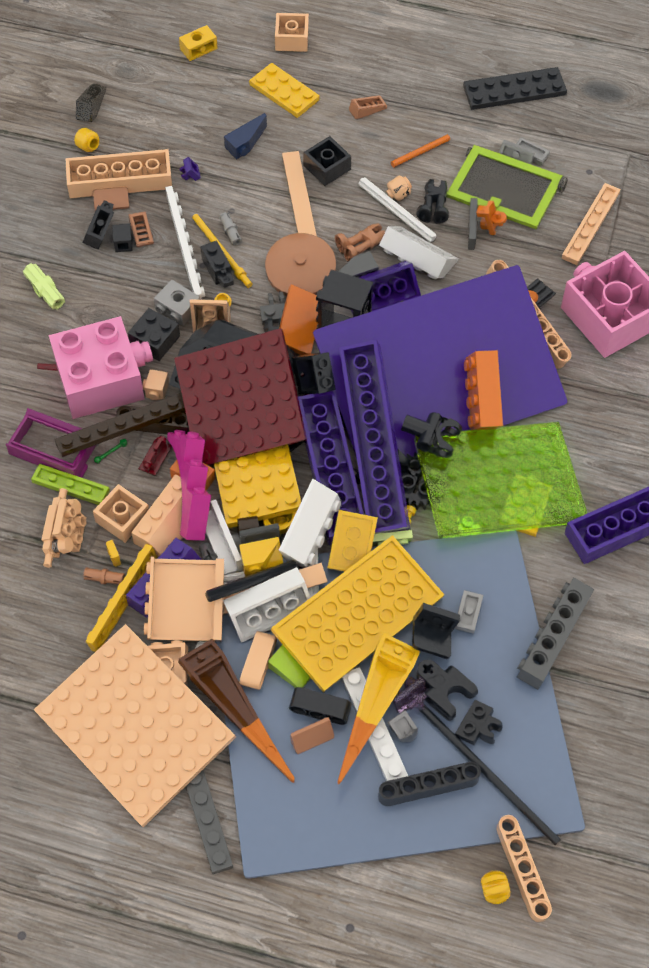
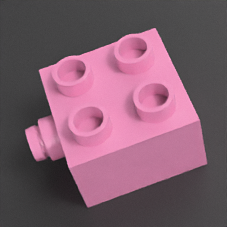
[561,251,649,358]
[49,316,153,419]

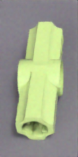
[23,263,65,310]

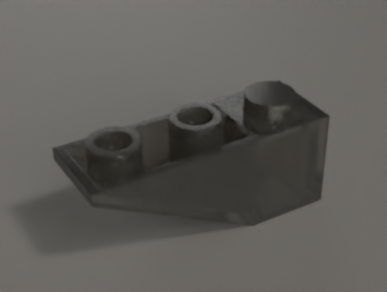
[76,83,106,122]

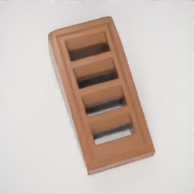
[349,95,387,119]
[129,211,154,247]

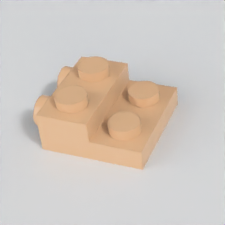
[148,640,188,684]

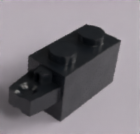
[82,200,114,250]
[200,240,234,288]

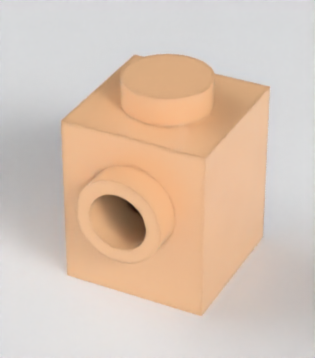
[142,369,169,400]

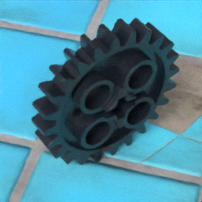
[400,452,451,510]

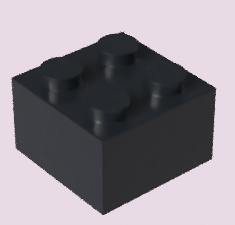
[303,136,351,186]
[128,308,180,361]

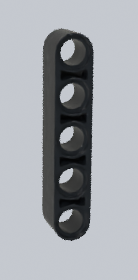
[378,762,481,806]

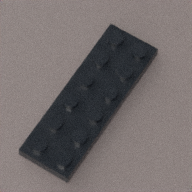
[463,67,567,110]

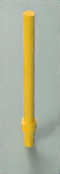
[192,214,253,288]

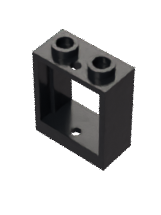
[292,352,336,394]

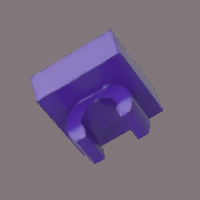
[180,157,201,181]

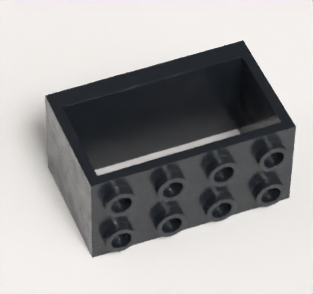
[316,270,373,329]

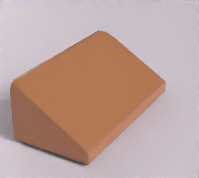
[93,187,129,211]
[290,717,334,754]

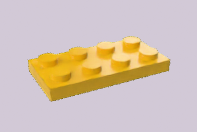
[249,63,320,118]

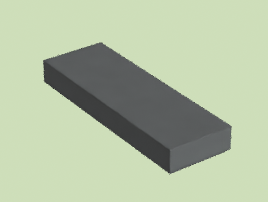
[468,198,478,250]

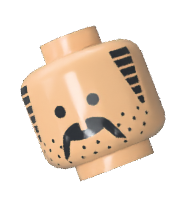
[386,175,412,201]

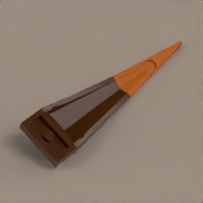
[178,639,294,783]

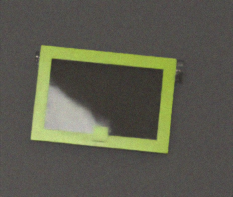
[446,145,568,229]

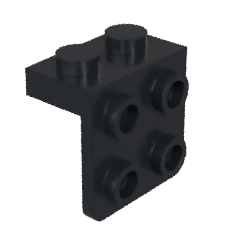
[412,603,460,659]

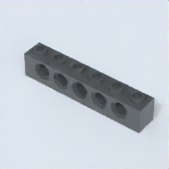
[517,577,595,690]

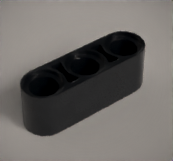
[289,687,352,725]

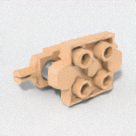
[41,488,87,568]

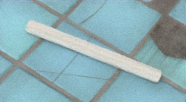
[358,177,436,242]

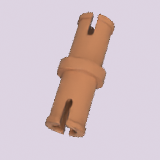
[83,567,125,585]

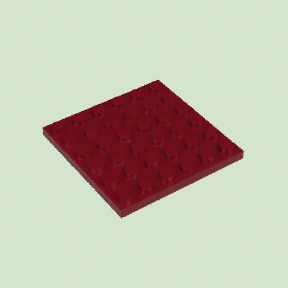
[174,328,307,466]

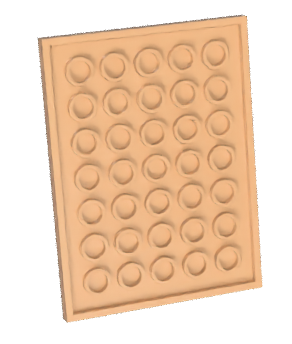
[34,624,236,827]

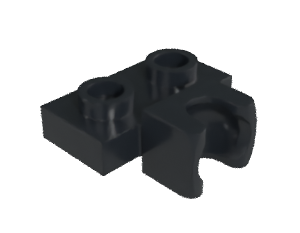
[455,700,503,745]

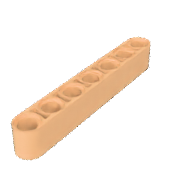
[486,260,571,369]

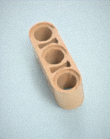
[240,631,277,690]

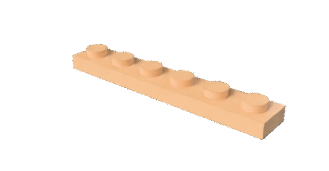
[561,183,621,265]

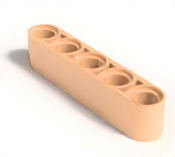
[496,815,552,922]

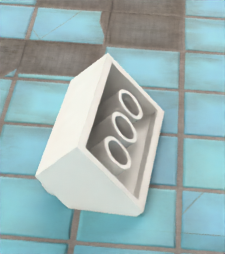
[379,226,459,280]
[279,479,341,568]
[223,567,311,643]

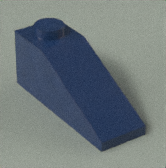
[224,113,267,160]

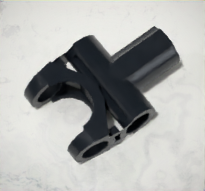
[401,412,462,458]

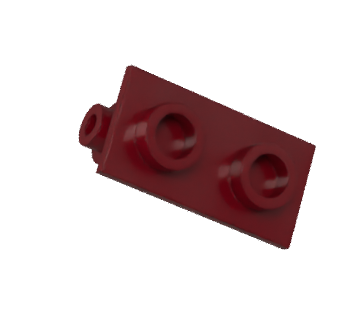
[138,436,172,476]

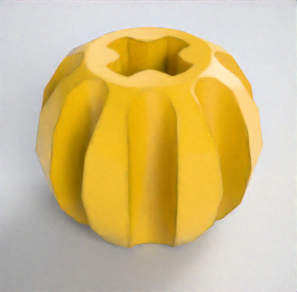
[481,870,511,904]

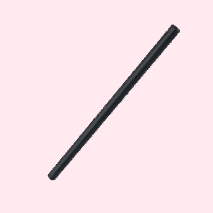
[419,704,561,846]

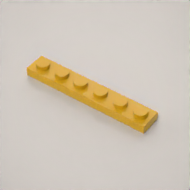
[86,544,158,652]

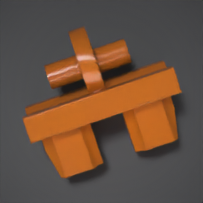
[476,201,507,235]

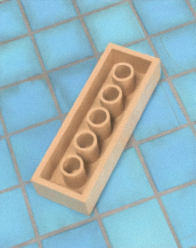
[66,149,172,198]

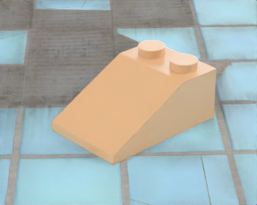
[190,299,231,333]

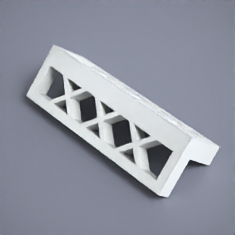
[206,499,243,575]

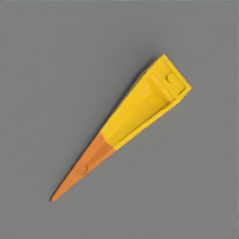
[337,633,420,784]

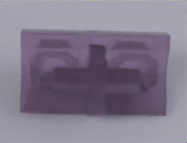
[392,677,427,714]

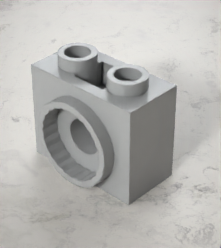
[154,280,200,326]

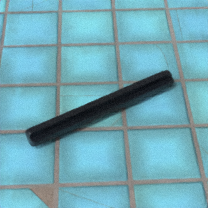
[205,560,298,602]

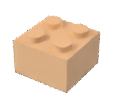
[275,13,309,52]
[93,484,149,543]

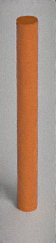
[391,134,450,168]

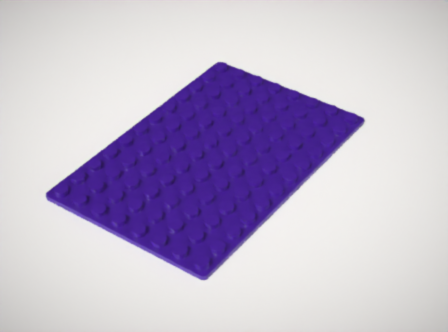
[313,265,567,459]

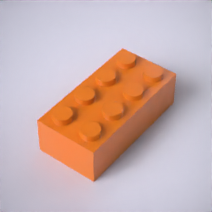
[464,350,503,432]

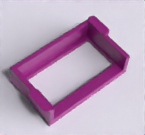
[6,408,96,478]

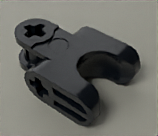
[416,659,478,721]

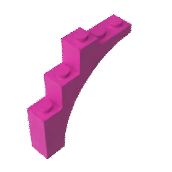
[167,430,211,541]

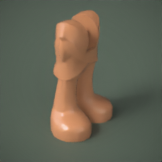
[335,223,386,261]

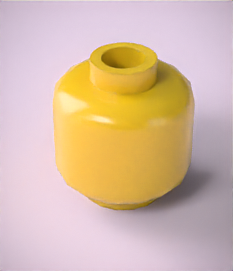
[74,128,100,152]

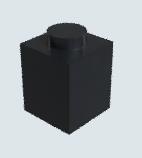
[113,224,133,253]

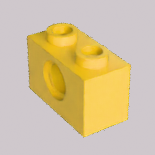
[179,25,218,61]

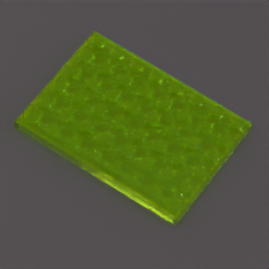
[414,422,587,539]

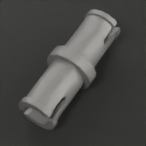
[219,212,242,246]

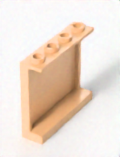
[144,557,224,642]

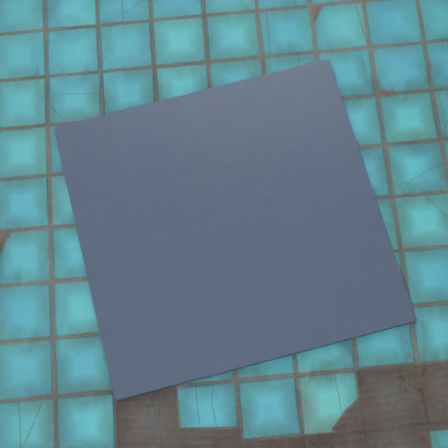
[216,529,585,879]

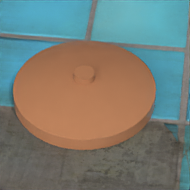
[265,233,336,296]

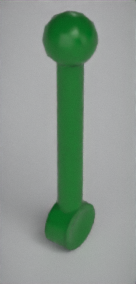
[94,439,127,464]

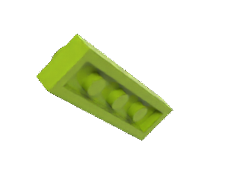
[31,464,110,505]

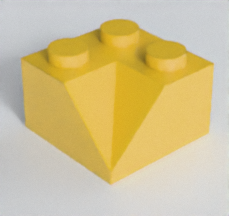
[239,537,283,577]

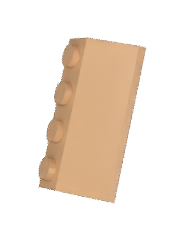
[131,474,184,557]

